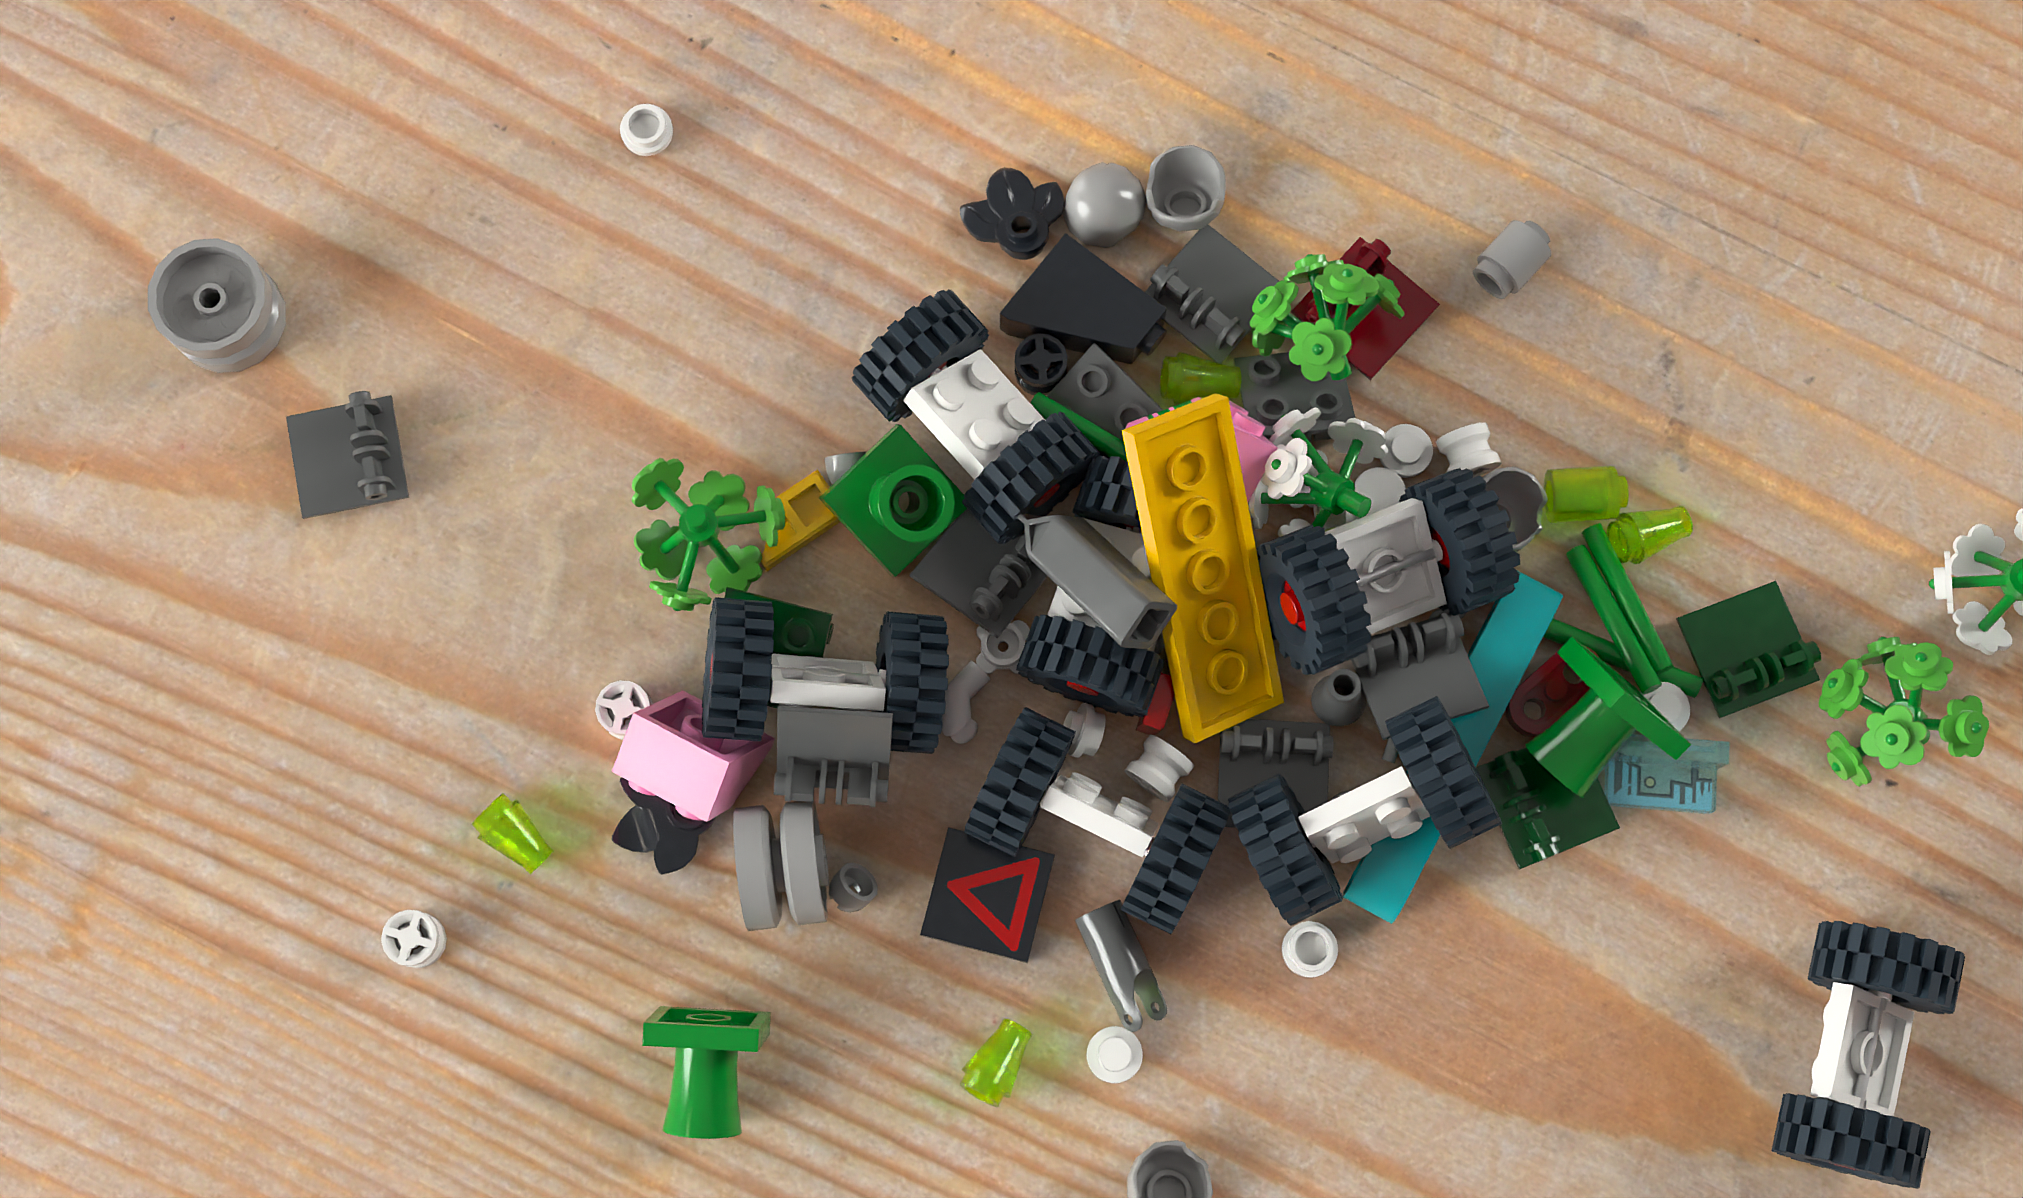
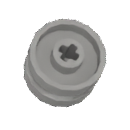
[148,238,286,373]
[733,799,829,931]

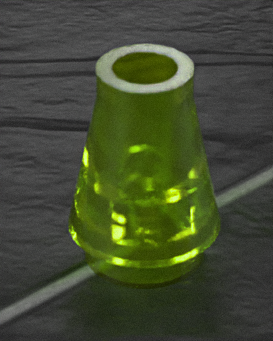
[1160,352,1241,405]
[1607,506,1693,564]
[471,793,554,875]
[960,1018,1032,1107]

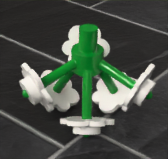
[1248,408,1388,537]
[1929,509,2023,655]

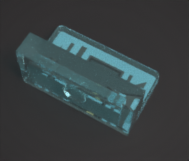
[1604,734,1730,814]

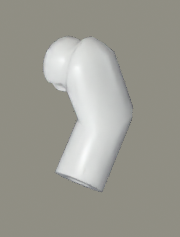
[942,661,990,744]

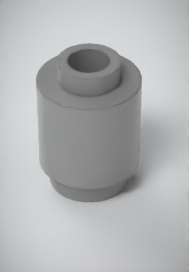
[1473,220,1551,299]

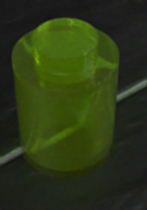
[1543,466,1629,523]

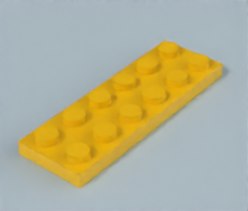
[1122,393,1284,743]

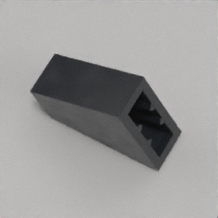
[1000,233,1167,365]

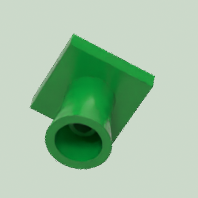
[819,424,967,577]
[1525,637,1692,798]
[642,1006,771,1139]

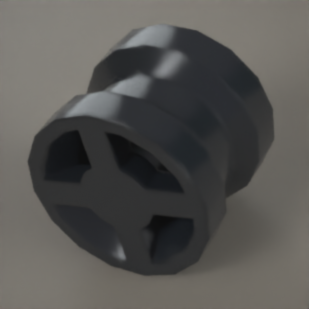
[1014,333,1068,396]

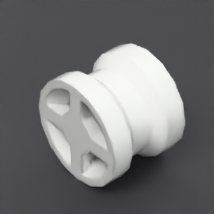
[1436,422,1502,477]
[595,680,654,740]
[1124,735,1194,802]
[381,910,447,968]

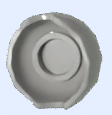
[1146,145,1226,232]
[1062,162,1147,248]
[1482,467,1548,552]
[1127,1140,1213,1198]

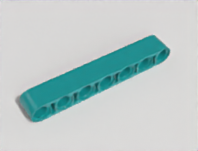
[1343,571,1563,924]

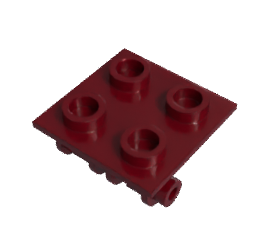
[1291,237,1440,381]

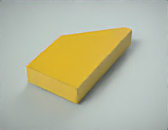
[761,469,840,571]

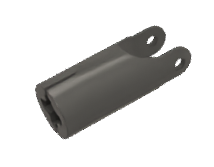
[1075,900,1167,1032]

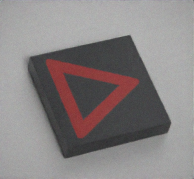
[920,827,1055,964]

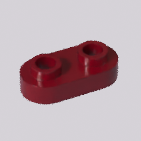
[1505,646,1599,737]

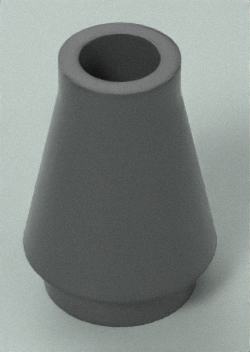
[1311,669,1366,726]

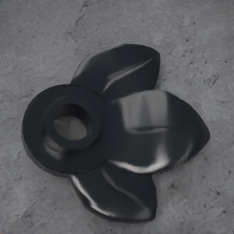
[960,167,1065,260]
[612,777,716,875]

